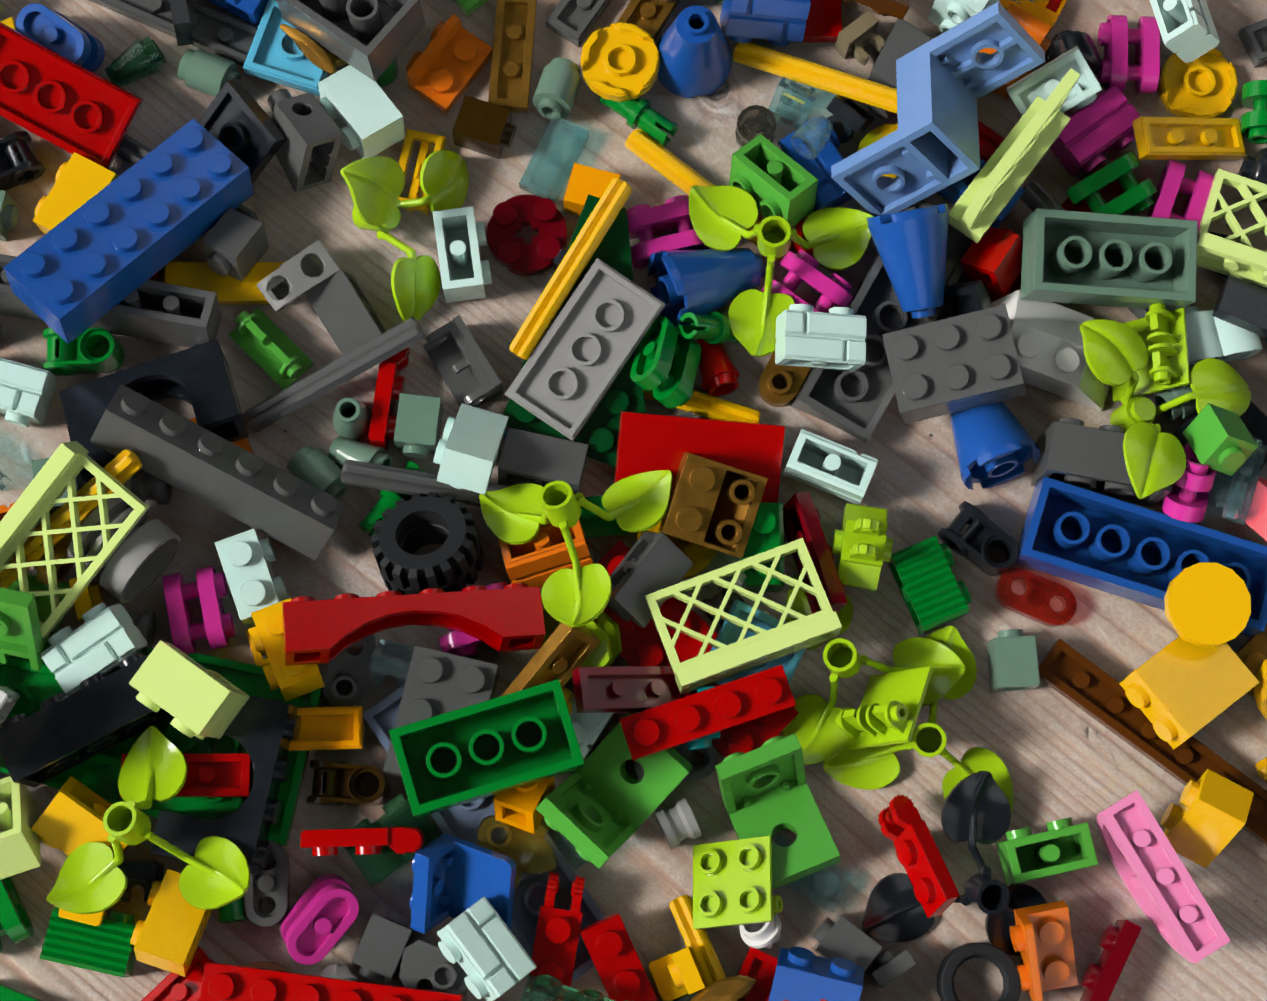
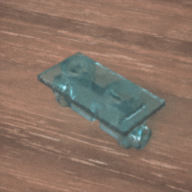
[1205,438,1267,525]

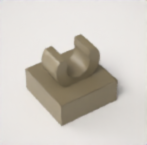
[835,9,885,65]

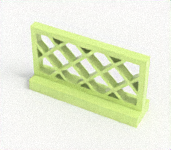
[949,68,1081,244]
[1197,168,1267,289]
[0,441,149,639]
[645,538,842,694]

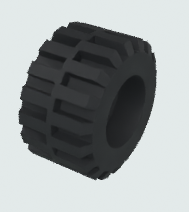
[371,492,483,595]

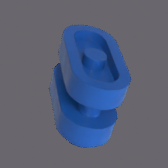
[16,3,105,72]

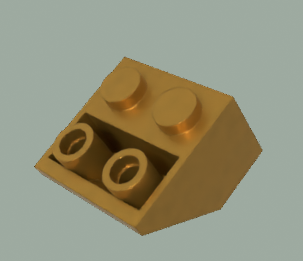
[658,452,768,558]

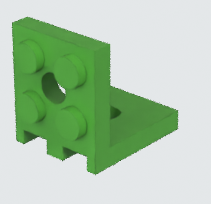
[0,574,70,671]
[536,712,694,869]
[715,733,841,890]

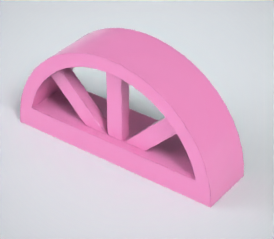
[1097,790,1231,964]

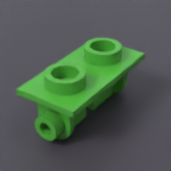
[228,307,314,390]

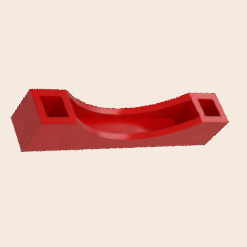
[282,583,546,666]

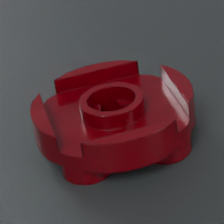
[487,195,567,276]

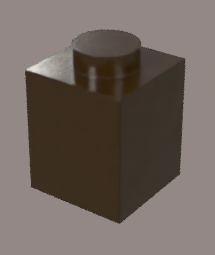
[452,95,517,159]

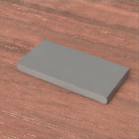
[504,258,666,441]

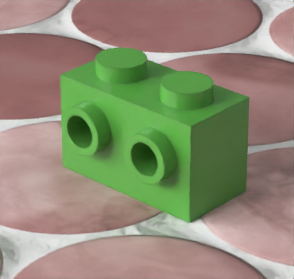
[729,134,818,228]
[996,817,1099,885]

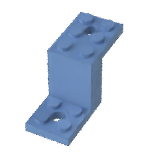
[831,2,1045,217]

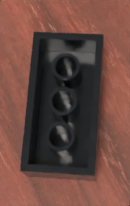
[0,653,172,788]

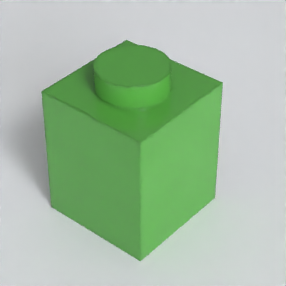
[1183,403,1259,476]

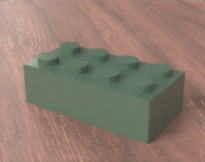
[1021,208,1197,311]

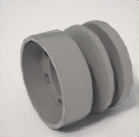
[67,498,181,604]

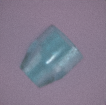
[790,115,833,160]

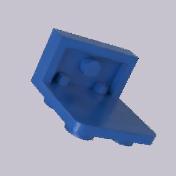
[409,833,516,934]

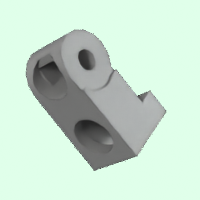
[256,240,340,312]

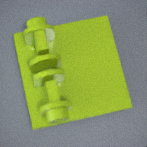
[1112,303,1191,402]
[835,666,933,750]
[693,836,783,930]

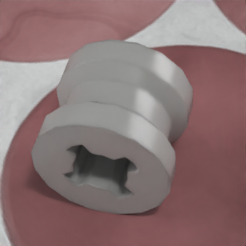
[654,798,702,850]

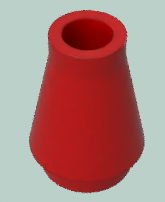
[696,339,740,397]

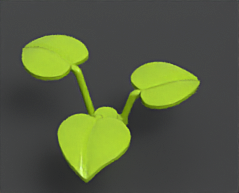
[340,150,469,321]
[689,185,874,357]
[1079,319,1251,499]
[479,470,673,628]
[783,574,965,766]
[823,626,1014,814]
[46,725,251,914]

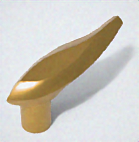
[279,23,348,74]
[690,975,756,1001]

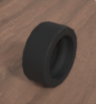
[936,943,1021,1001]

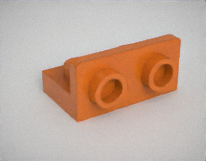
[406,14,493,114]
[1010,900,1078,1001]

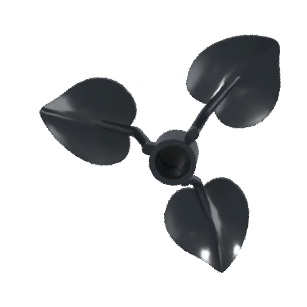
[862,771,1047,955]

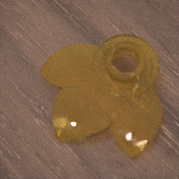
[478,815,556,890]

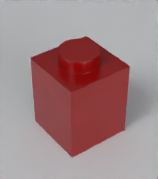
[960,226,1022,296]

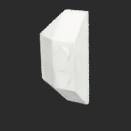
[990,289,1110,411]

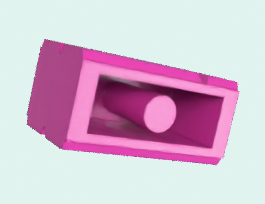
[1050,85,1140,176]

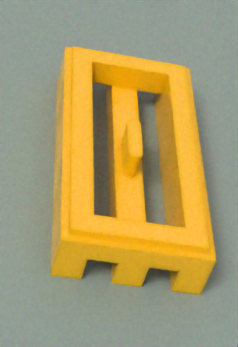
[398,129,447,215]

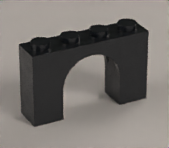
[59,339,249,483]
[149,695,301,875]

